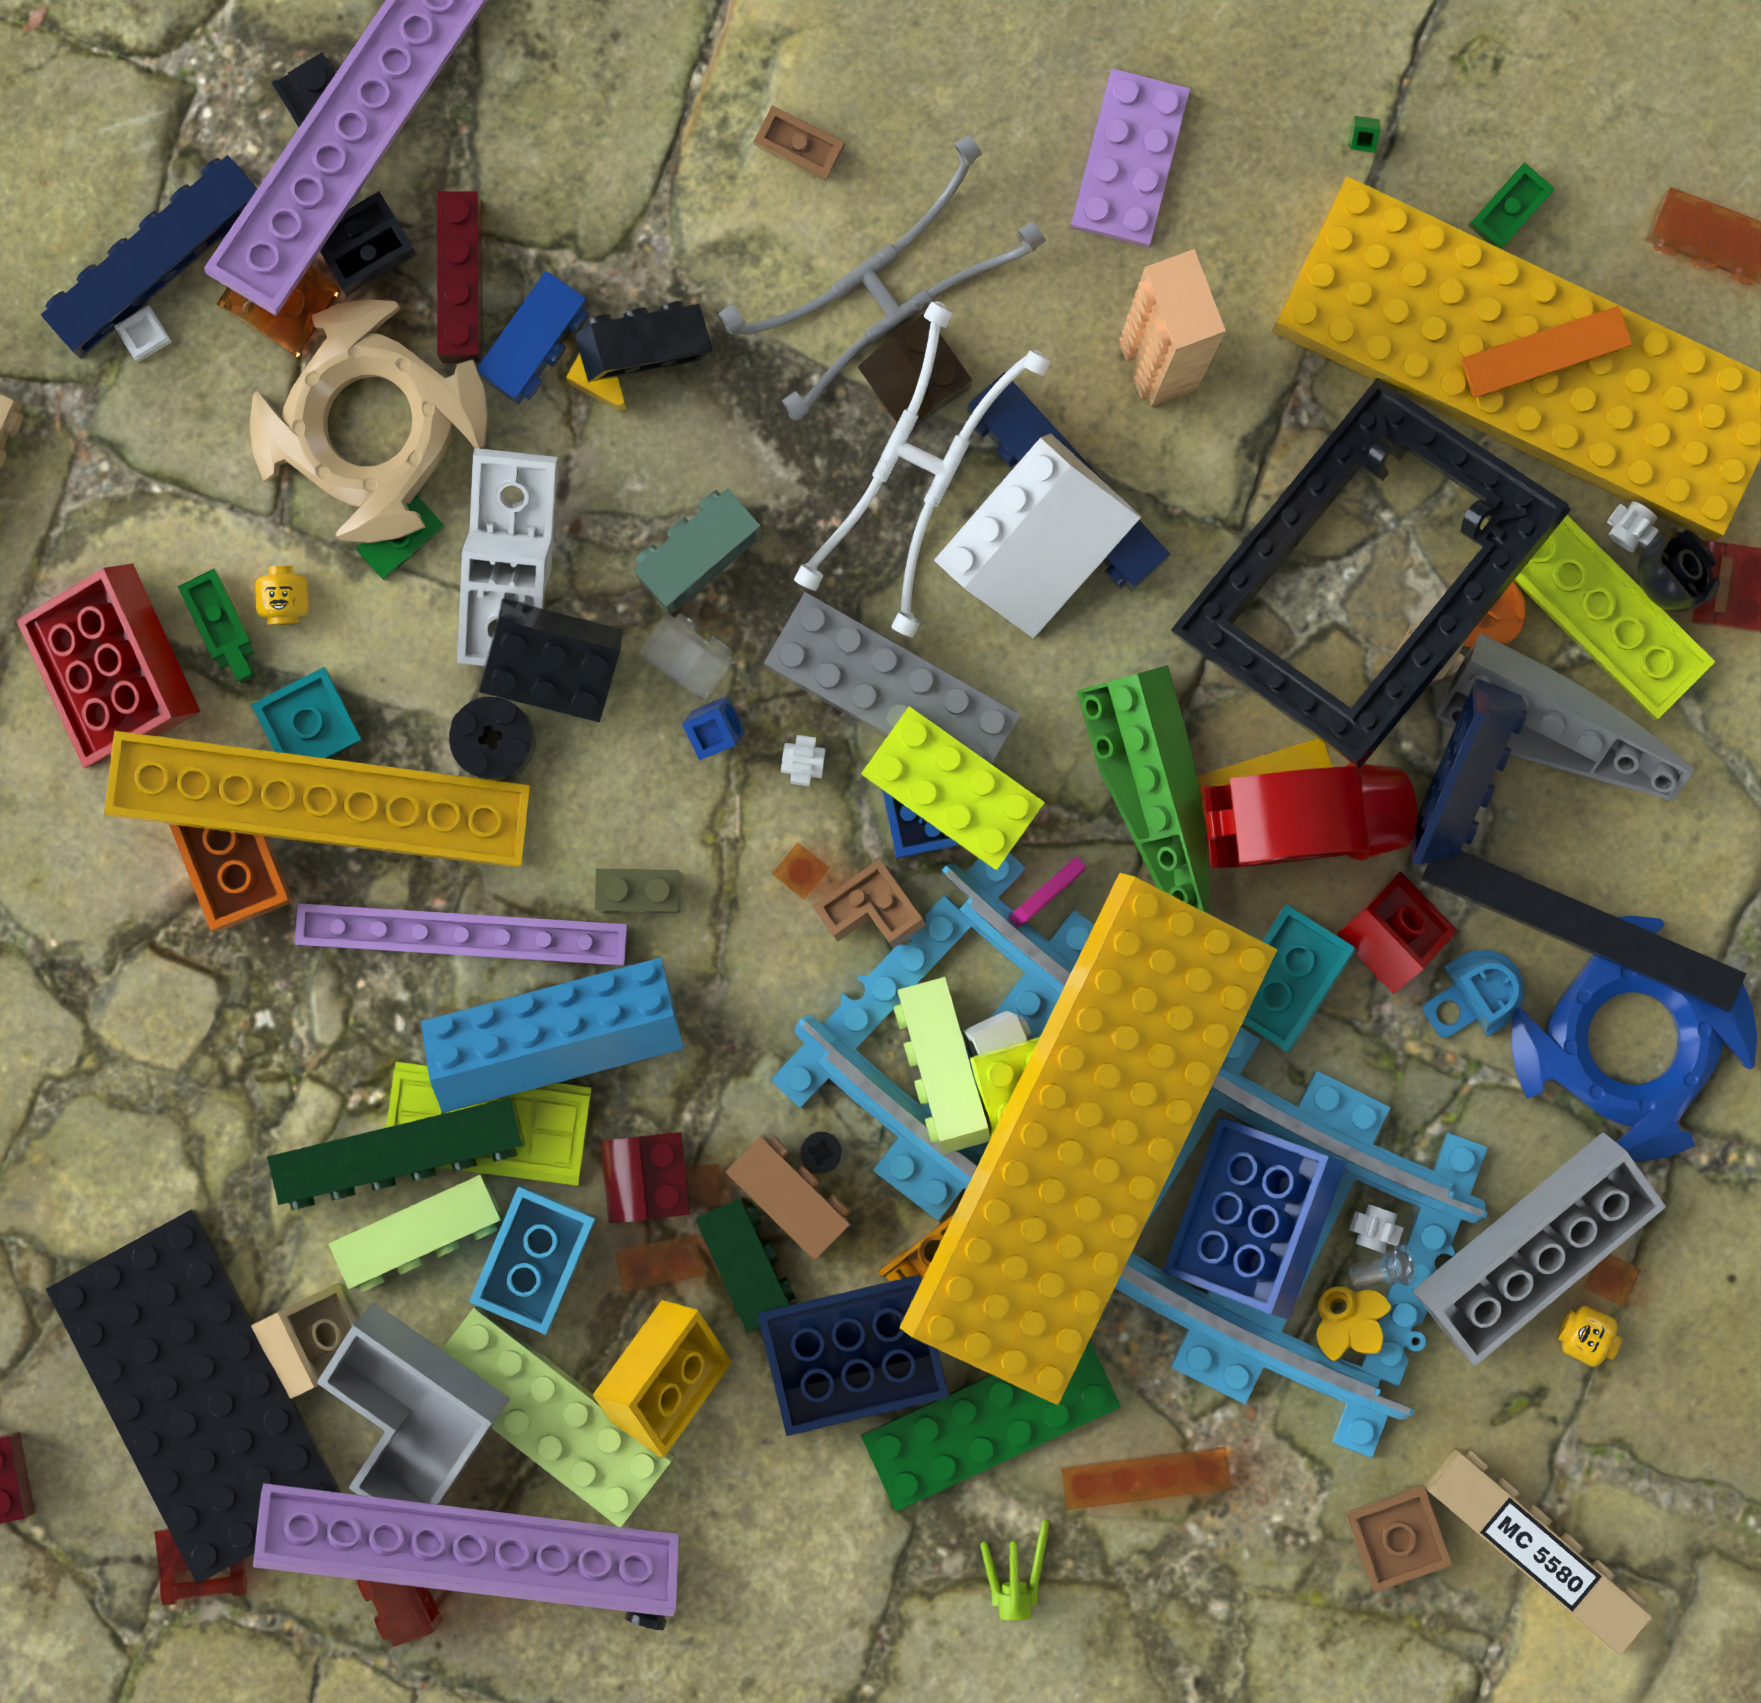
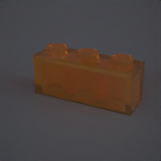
[1645,187,1761,285]

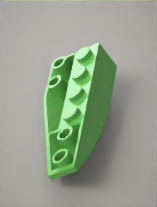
[1077,665,1209,913]

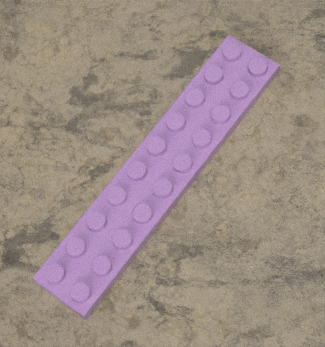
[204,0,488,316]
[253,1483,679,1617]

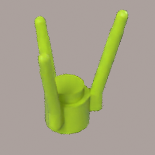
[980,1519,1050,1621]

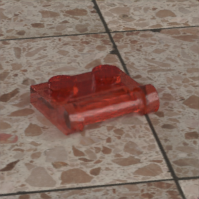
[1692,541,1761,633]
[154,1528,247,1606]

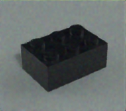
[479,599,623,723]

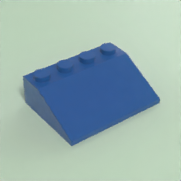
[1163,1117,1346,1320]

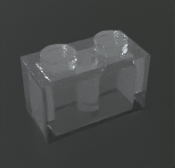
[638,613,735,704]

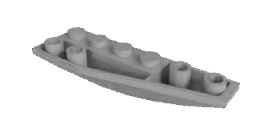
[1435,633,1694,801]

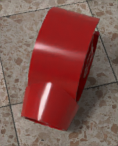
[1202,763,1417,869]

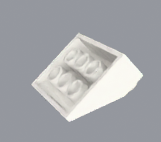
[934,434,1142,639]

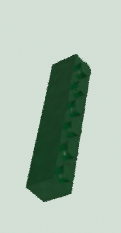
[267,1097,525,1211]

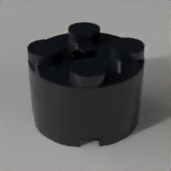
[449,697,536,782]

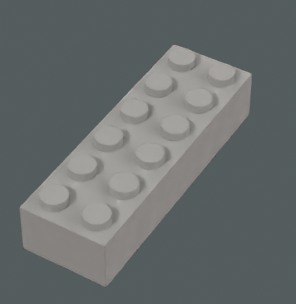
[764,592,1020,764]
[1412,1132,1666,1366]

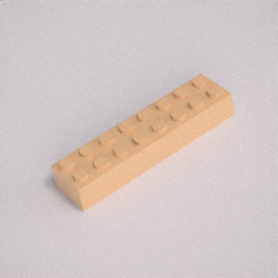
[1119,249,1226,407]

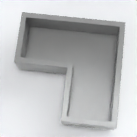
[317,1302,511,1505]

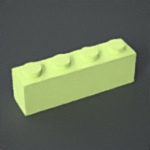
[893,977,990,1154]
[328,1174,504,1292]

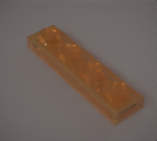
[1061,1446,1231,1510]

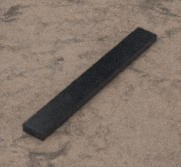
[1421,850,1747,1013]

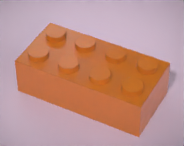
[169,824,295,932]

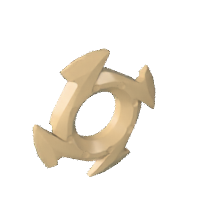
[250,299,488,543]

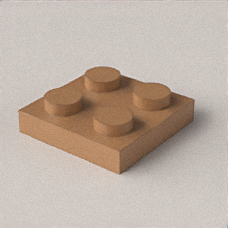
[1344,1485,1452,1593]

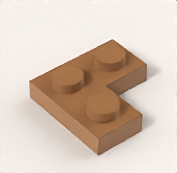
[813,858,927,948]

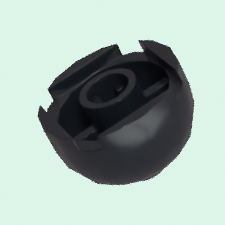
[1638,527,1720,612]

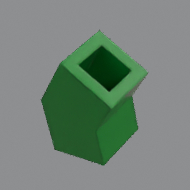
[1348,116,1380,153]

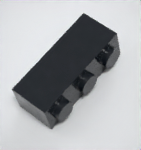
[575,301,713,383]

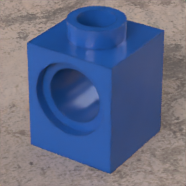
[682,696,746,761]

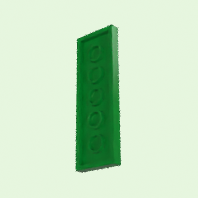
[861,1340,1121,1512]

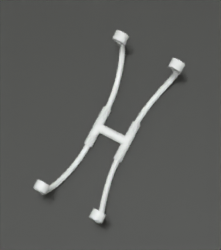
[794,301,1052,638]

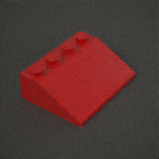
[16,563,201,768]

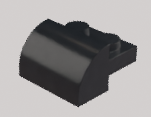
[320,191,417,296]

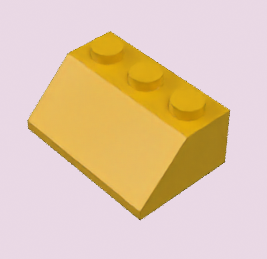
[592,1300,732,1458]

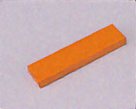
[1460,306,1632,399]

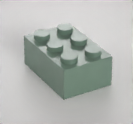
[633,488,763,616]

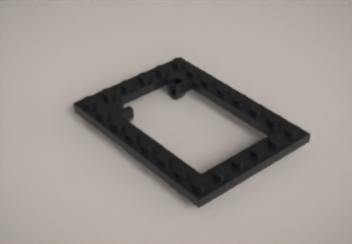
[1171,378,1571,768]

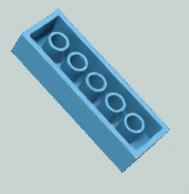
[421,958,684,1113]

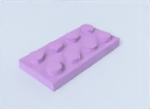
[1070,68,1190,248]

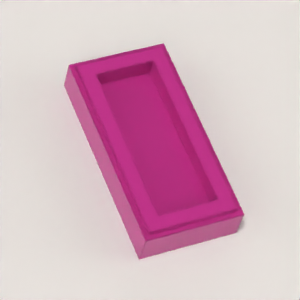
[1008,856,1086,928]

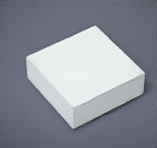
[114,305,172,363]

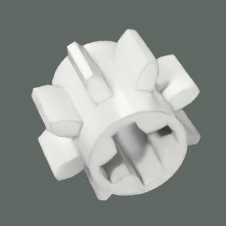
[1607,501,1659,553]
[781,735,826,786]
[1349,1204,1404,1254]

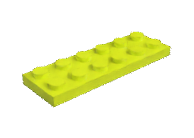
[1480,515,1715,721]

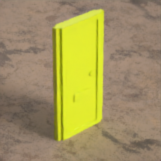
[386,1062,592,1186]

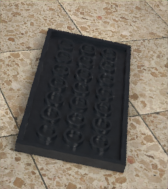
[46,1209,342,1584]

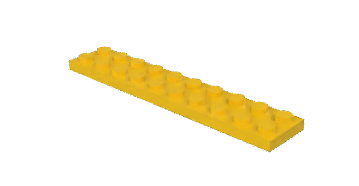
[103,731,530,868]

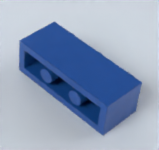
[477,271,590,405]

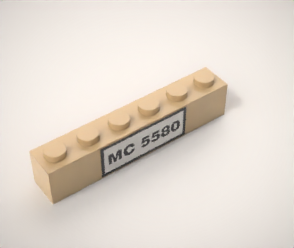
[1424,1449,1653,1656]

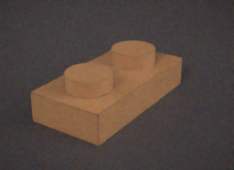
[753,105,845,181]

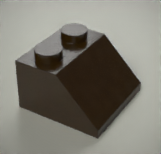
[858,313,972,428]

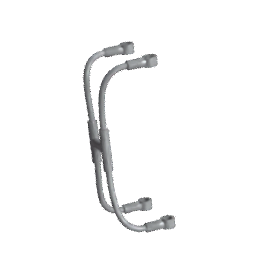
[718,134,1045,421]

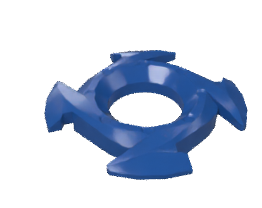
[1511,916,1757,1162]

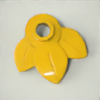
[1316,1286,1392,1362]

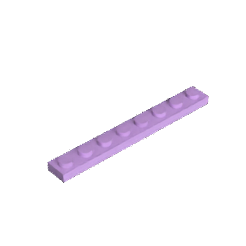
[295,903,628,966]

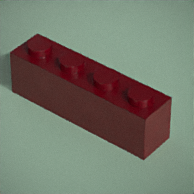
[437,191,483,363]

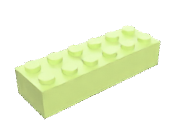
[441,1306,674,1528]

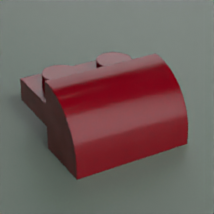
[600,1132,690,1223]

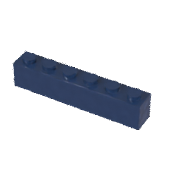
[41,155,257,359]
[967,372,1170,592]

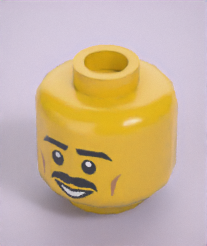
[255,566,309,625]
[1557,1305,1622,1367]

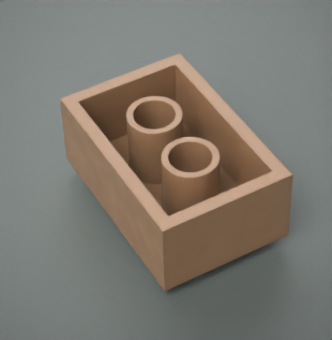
[725,1134,850,1261]

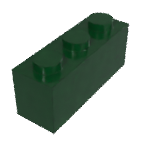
[695,1197,797,1332]

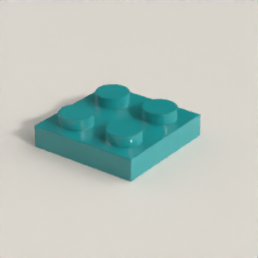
[251,667,363,759]

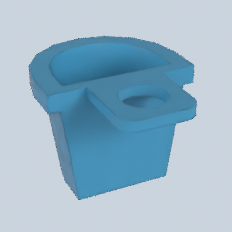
[1423,950,1524,1038]

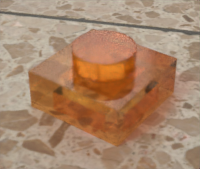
[772,842,830,900]
[1583,1254,1641,1307]

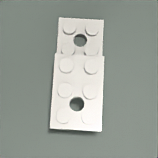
[457,448,558,666]

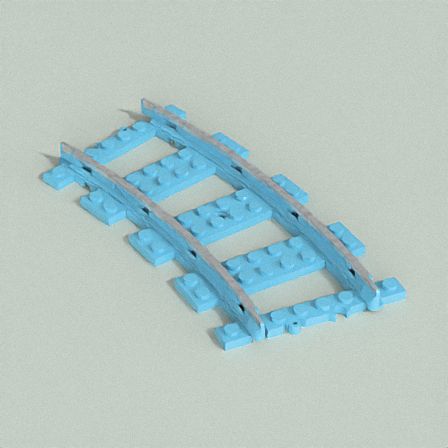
[770,853,1488,1458]

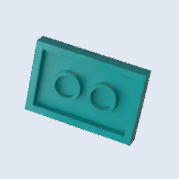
[1242,904,1357,1053]

